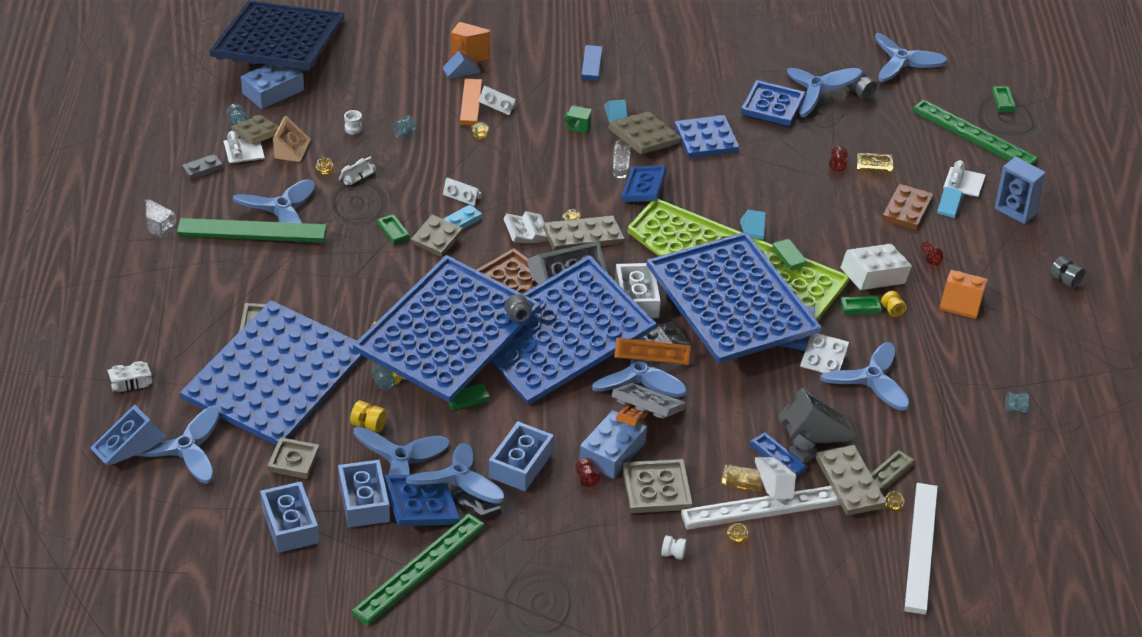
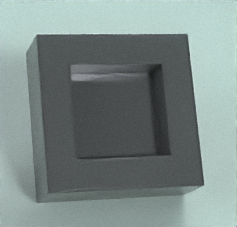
[789,445,818,463]

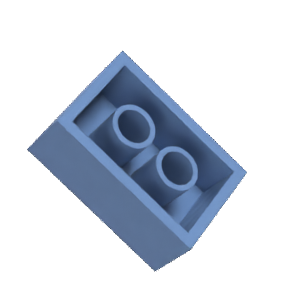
[241,65,304,109]
[995,157,1046,224]
[579,410,647,479]
[489,421,554,491]
[338,460,390,528]
[260,482,319,553]

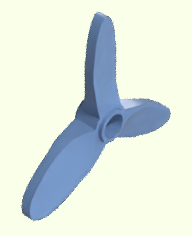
[875,33,947,82]
[787,68,863,117]
[233,180,315,242]
[592,336,686,397]
[820,342,909,411]
[136,406,219,484]
[353,427,449,475]
[406,443,504,503]

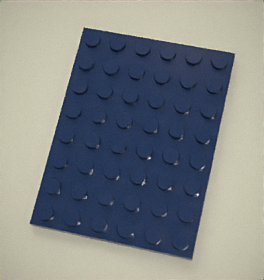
[210,0,344,71]

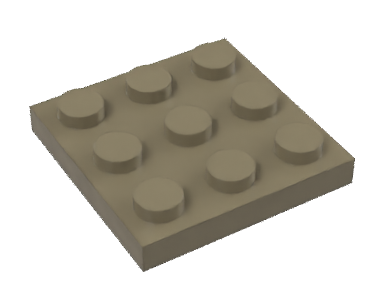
[608,111,682,154]
[622,459,692,513]

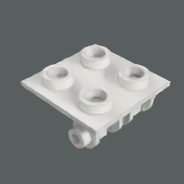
[224,131,265,164]
[943,160,985,197]
[800,333,849,373]
[107,361,152,393]

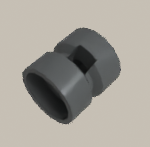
[1050,255,1086,289]

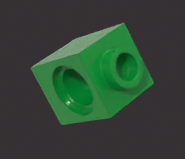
[564,106,592,133]

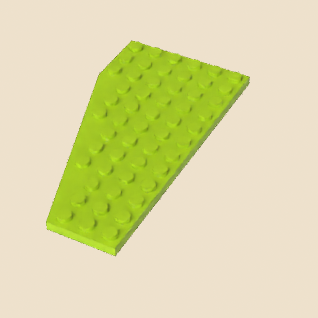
[628,199,850,322]

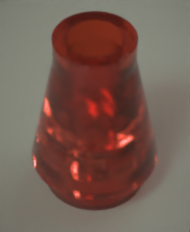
[921,241,943,265]

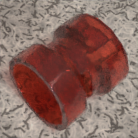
[829,147,848,171]
[575,458,600,487]

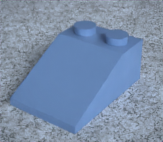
[91,405,165,466]

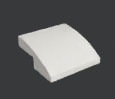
[504,211,549,243]

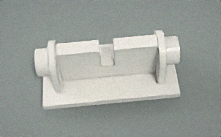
[478,85,516,115]
[339,156,376,185]
[443,178,482,206]

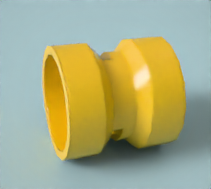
[881,291,907,317]

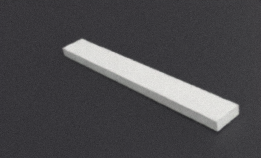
[904,483,937,615]
[681,486,841,530]

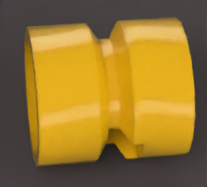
[350,400,387,434]

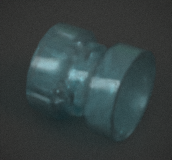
[226,104,248,126]
[391,115,416,137]
[371,364,395,390]
[1005,392,1029,412]

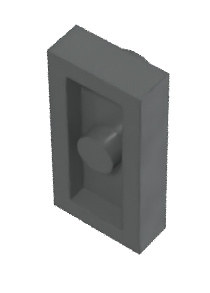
[182,154,223,180]

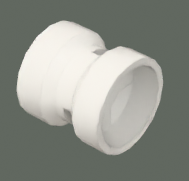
[344,110,362,135]
[661,535,687,560]

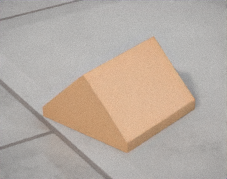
[273,116,311,162]

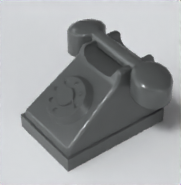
[779,388,857,452]

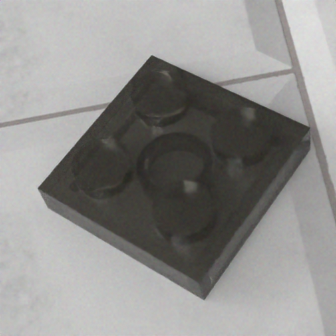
[644,320,690,345]

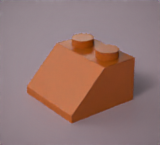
[451,22,490,62]
[939,270,988,319]

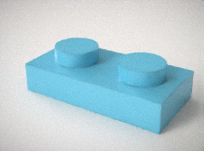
[444,205,482,229]

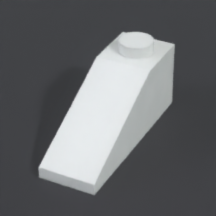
[755,457,796,502]

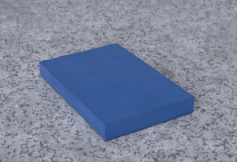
[621,166,667,202]

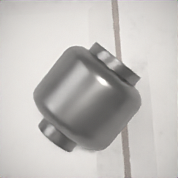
[504,294,532,323]

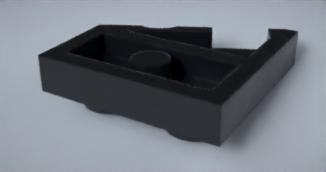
[450,488,502,520]

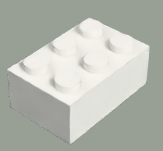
[840,244,912,290]
[615,263,660,318]

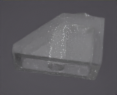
[145,199,177,238]

